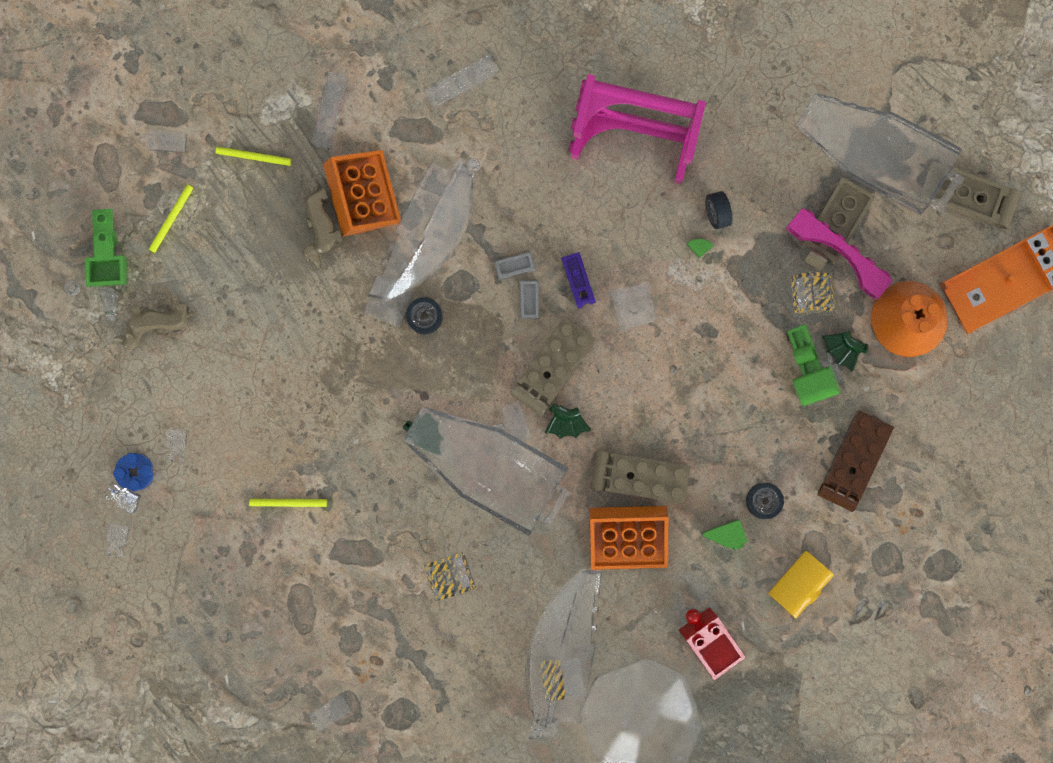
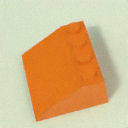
[323,150,401,237]
[589,506,669,570]

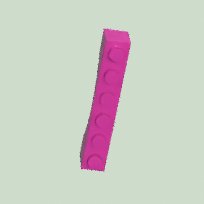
[785,208,893,301]

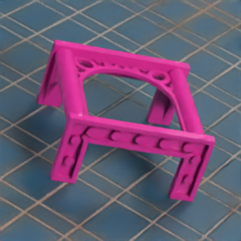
[568,74,706,184]

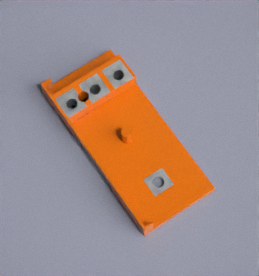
[940,225,1053,334]

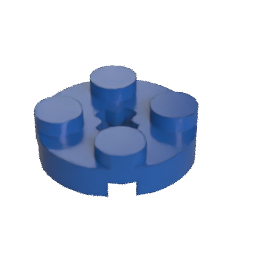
[113,453,154,491]

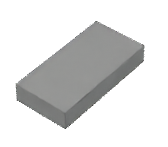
[494,251,535,280]
[520,280,540,319]

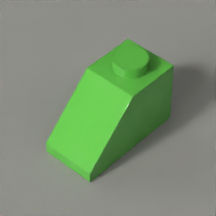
[701,520,748,550]

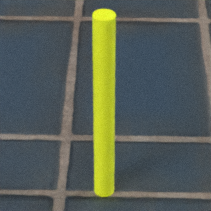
[215,146,292,166]
[148,184,193,253]
[249,499,327,507]

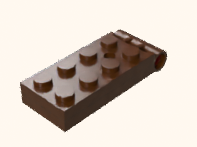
[817,410,894,513]

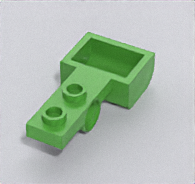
[85,209,128,287]
[787,324,841,406]

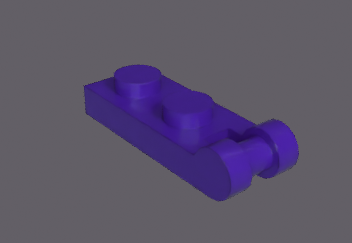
[561,252,596,309]

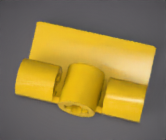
[768,551,834,619]

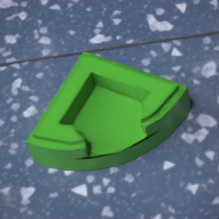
[687,239,714,258]

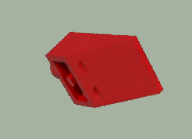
[679,607,746,680]

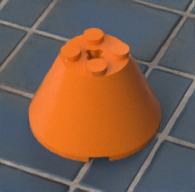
[871,281,948,357]

